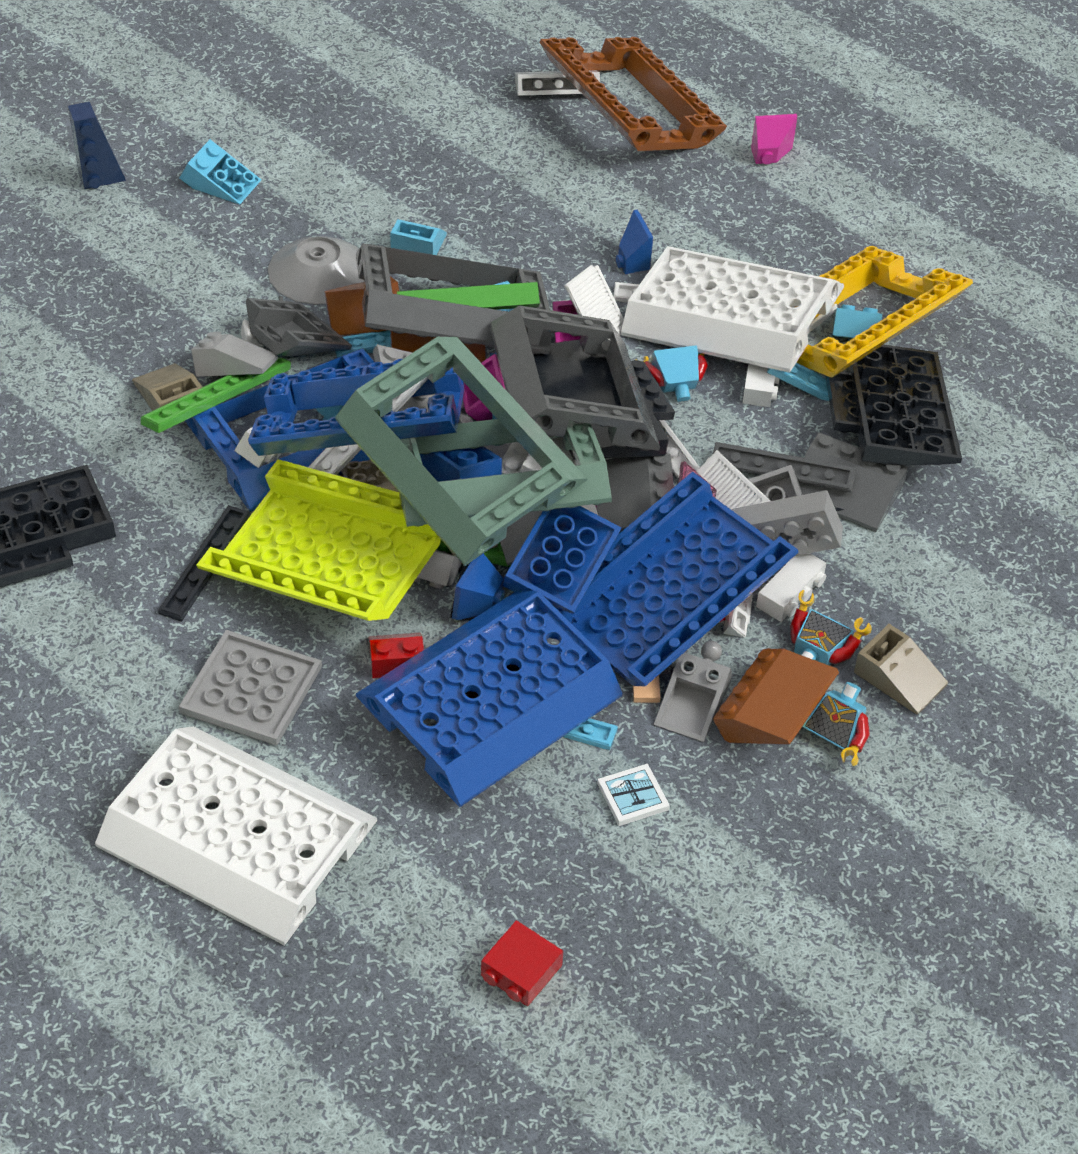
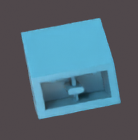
[390,219,447,255]
[832,304,883,339]

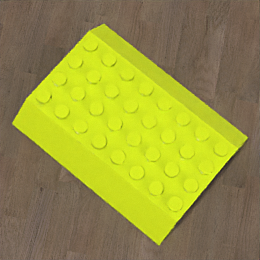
[197,459,441,621]

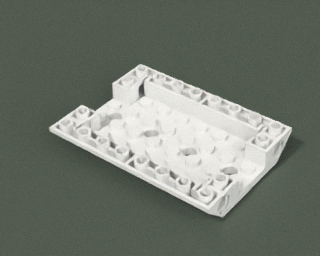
[621,246,844,373]
[95,726,377,946]

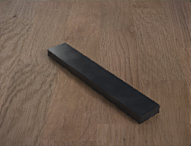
[158,505,251,622]

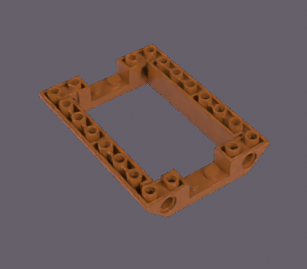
[539,37,727,151]

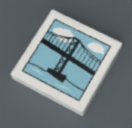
[597,764,670,826]

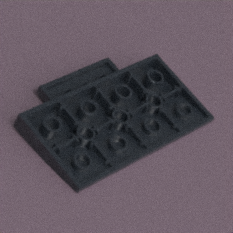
[533,339,675,460]
[825,339,962,465]
[0,465,116,587]

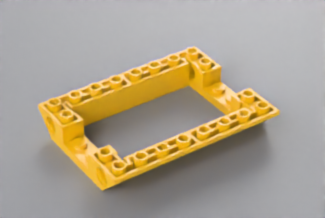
[794,246,973,378]

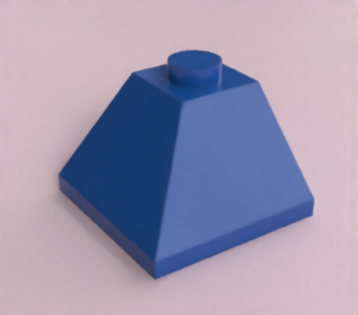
[616,209,653,274]
[452,554,505,620]

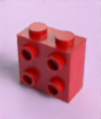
[481,920,563,1007]

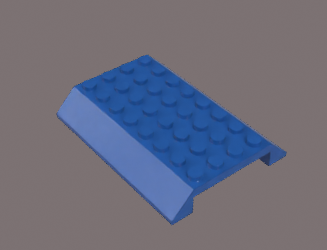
[556,471,799,687]

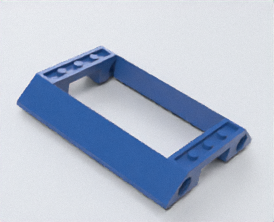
[185,348,374,512]
[248,359,464,456]

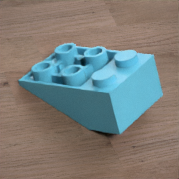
[180,140,262,205]

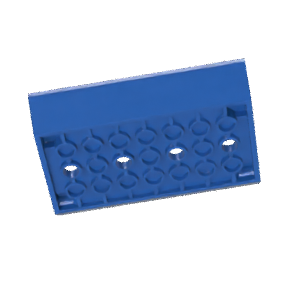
[356,590,623,807]

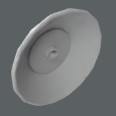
[268,236,365,305]

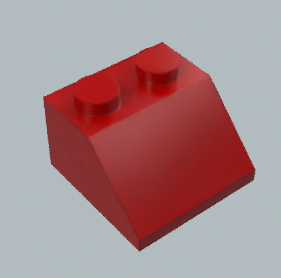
[368,632,424,679]

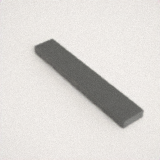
[712,442,857,493]

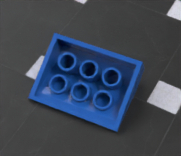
[503,506,621,614]

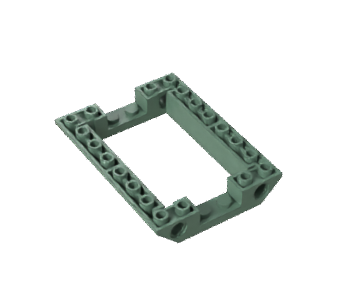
[335,336,587,566]
[399,415,612,527]

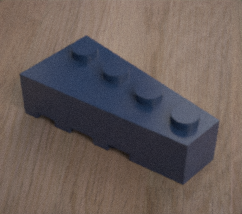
[68,101,126,190]

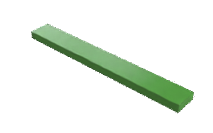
[141,357,291,433]

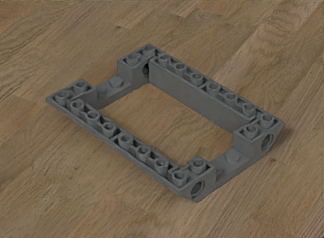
[356,243,551,355]
[490,305,660,451]

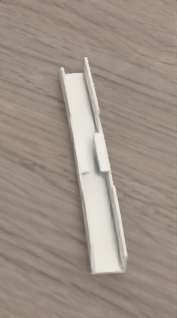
[807,304,837,334]

